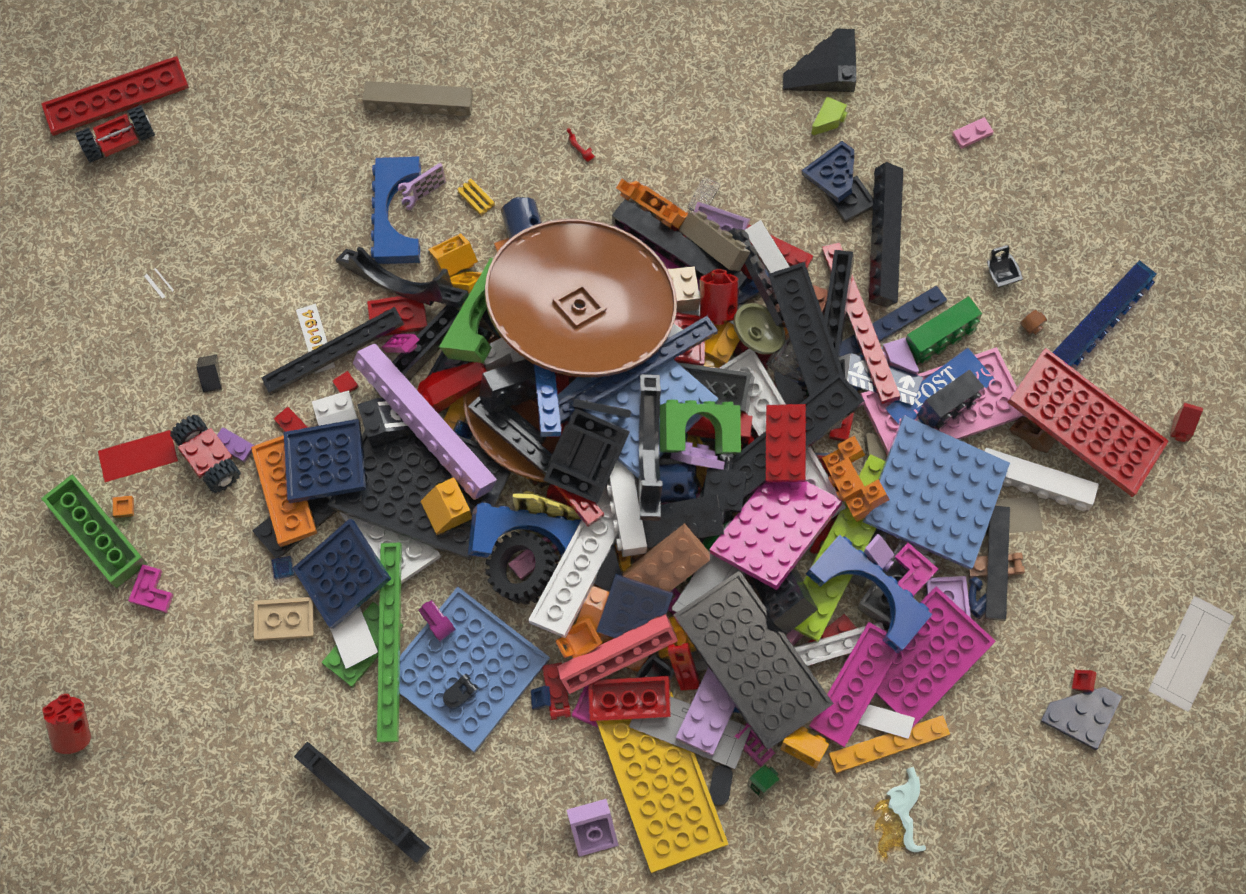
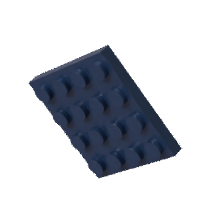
[284,418,366,503]
[293,519,391,629]

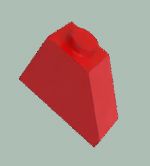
[1170,403,1203,442]

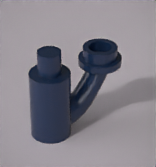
[968,577,986,619]

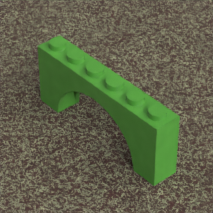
[439,258,493,363]

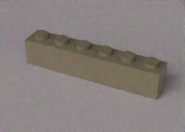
[362,81,473,117]

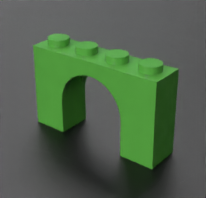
[660,399,741,454]

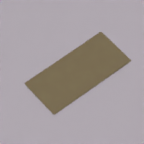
[985,496,1043,535]

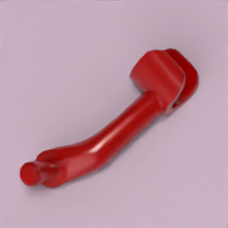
[566,128,595,162]

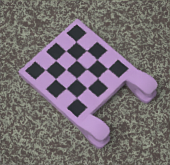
[398,163,446,210]

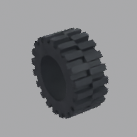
[485,530,559,605]

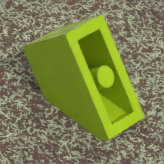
[811,97,848,135]

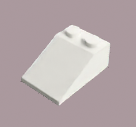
[312,391,362,434]

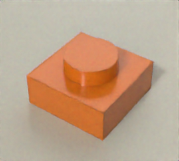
[113,496,134,518]

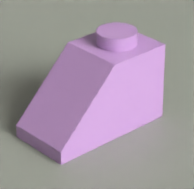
[882,338,919,375]
[864,534,895,572]

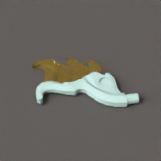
[873,767,926,859]

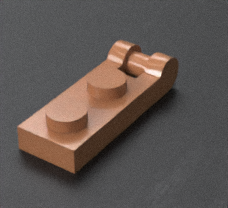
[968,553,1025,578]

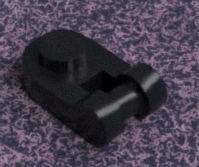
[443,673,480,709]

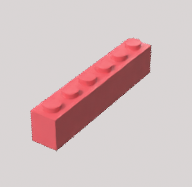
[557,614,678,694]

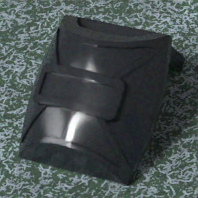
[987,245,1023,288]
[635,654,674,680]

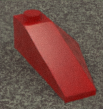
[417,362,487,413]

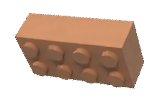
[623,523,710,592]

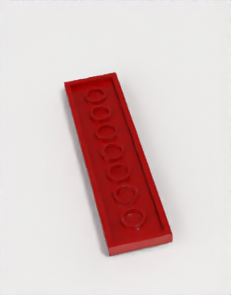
[41,56,189,136]

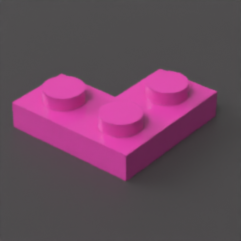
[894,543,938,596]
[128,564,174,613]

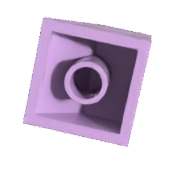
[567,799,619,857]

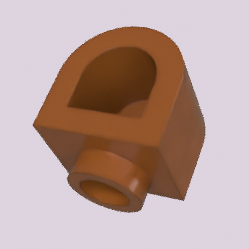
[1020,309,1047,335]

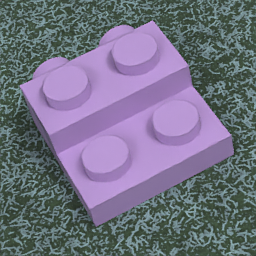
[670,442,725,469]

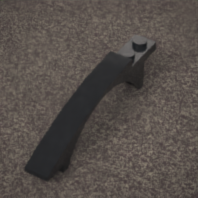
[336,247,469,308]
[639,374,662,521]
[294,741,432,864]

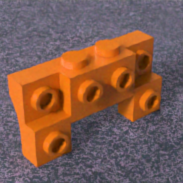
[616,179,688,228]
[822,436,890,522]

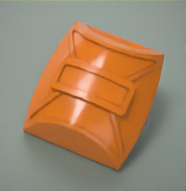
[556,618,602,658]

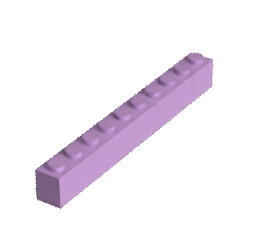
[353,344,497,500]

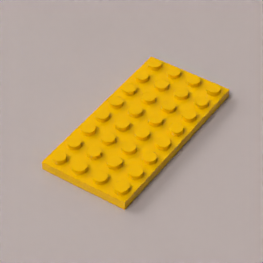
[596,691,729,874]

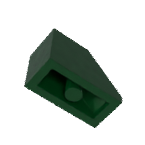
[747,765,780,799]

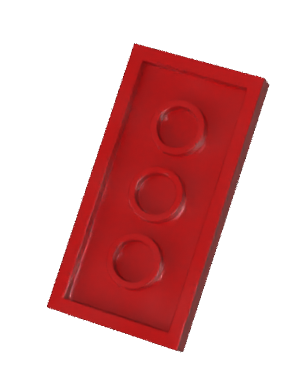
[766,404,806,482]

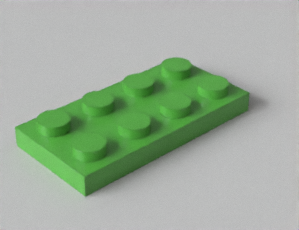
[321,602,404,688]

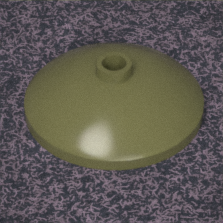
[733,303,785,354]

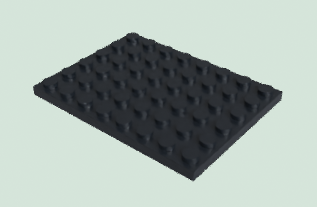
[328,430,512,561]

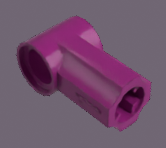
[418,600,456,642]

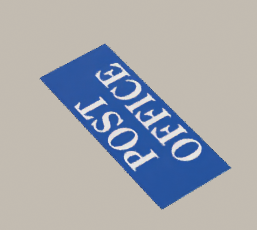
[885,348,995,424]

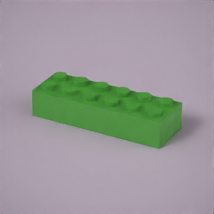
[41,474,148,589]

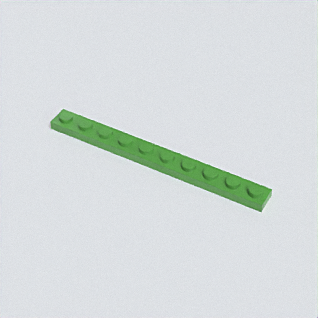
[377,542,402,743]

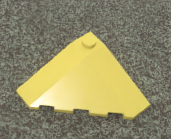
[513,491,582,521]

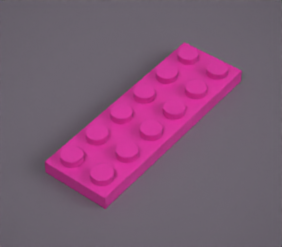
[809,622,897,748]

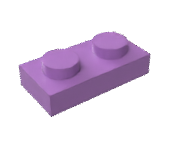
[217,427,254,463]

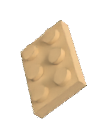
[254,597,314,641]

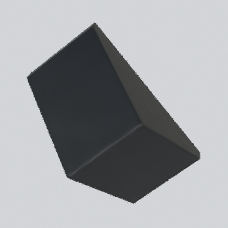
[196,354,222,393]

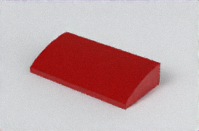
[588,676,671,721]

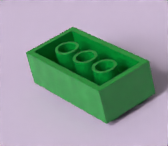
[906,296,982,365]

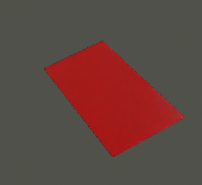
[98,430,178,482]

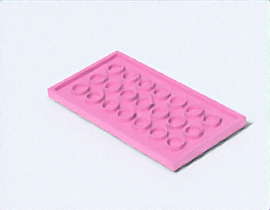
[860,347,1026,456]

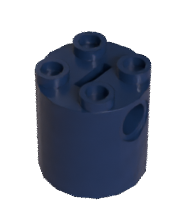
[501,197,542,240]
[659,463,698,504]

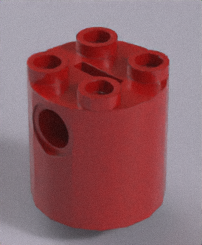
[700,269,738,325]
[42,694,92,754]

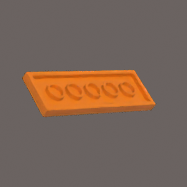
[251,435,317,547]

